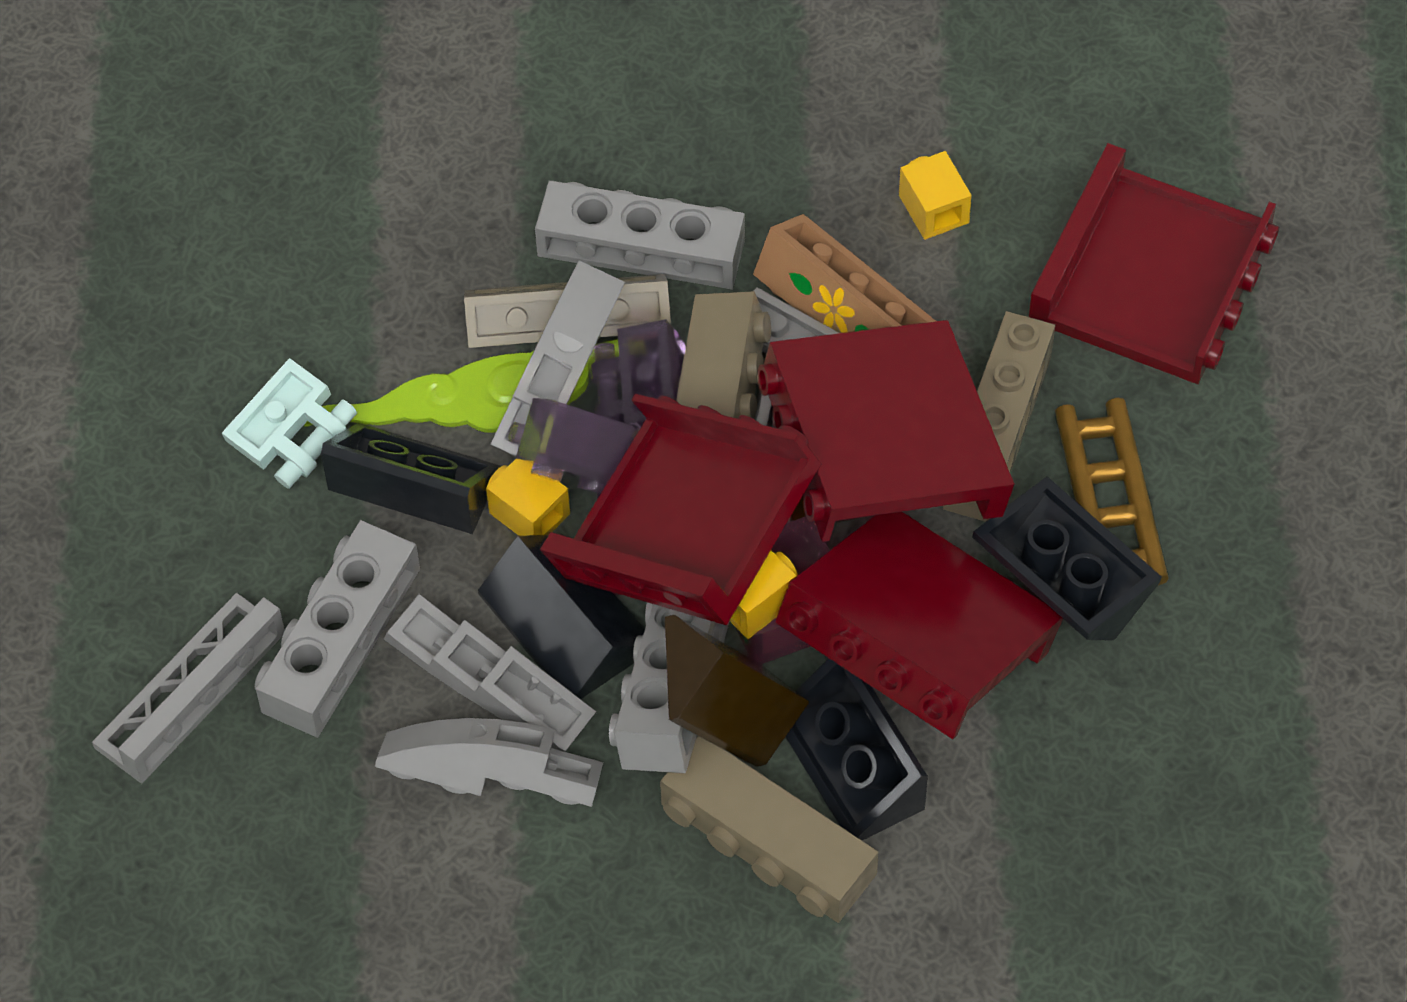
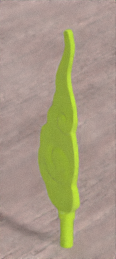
[303,334,647,433]

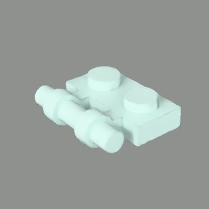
[222,358,357,489]

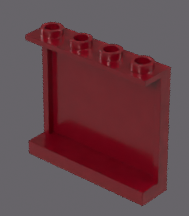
[1029,143,1280,385]
[758,320,1015,542]
[540,394,821,626]
[775,512,1063,740]

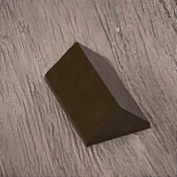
[665,614,809,767]

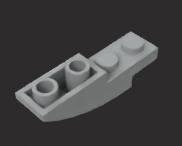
[491,260,625,465]
[375,718,603,807]

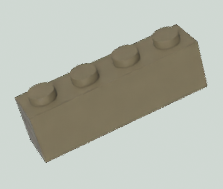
[676,291,771,419]
[660,736,878,923]

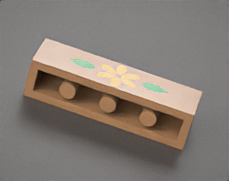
[753,214,936,333]

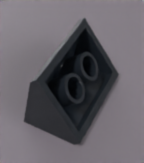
[321,423,501,534]
[972,477,1162,641]
[478,534,645,699]
[786,658,928,840]

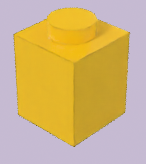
[899,151,972,240]
[486,454,570,536]
[730,551,798,639]

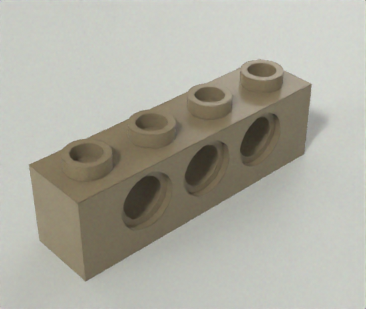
[943,311,1055,522]

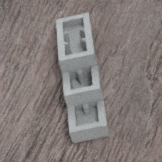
[384,594,596,752]

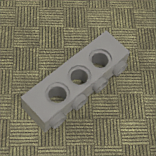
[535,180,745,290]
[255,520,420,738]
[609,602,730,773]

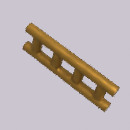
[1055,398,1169,585]

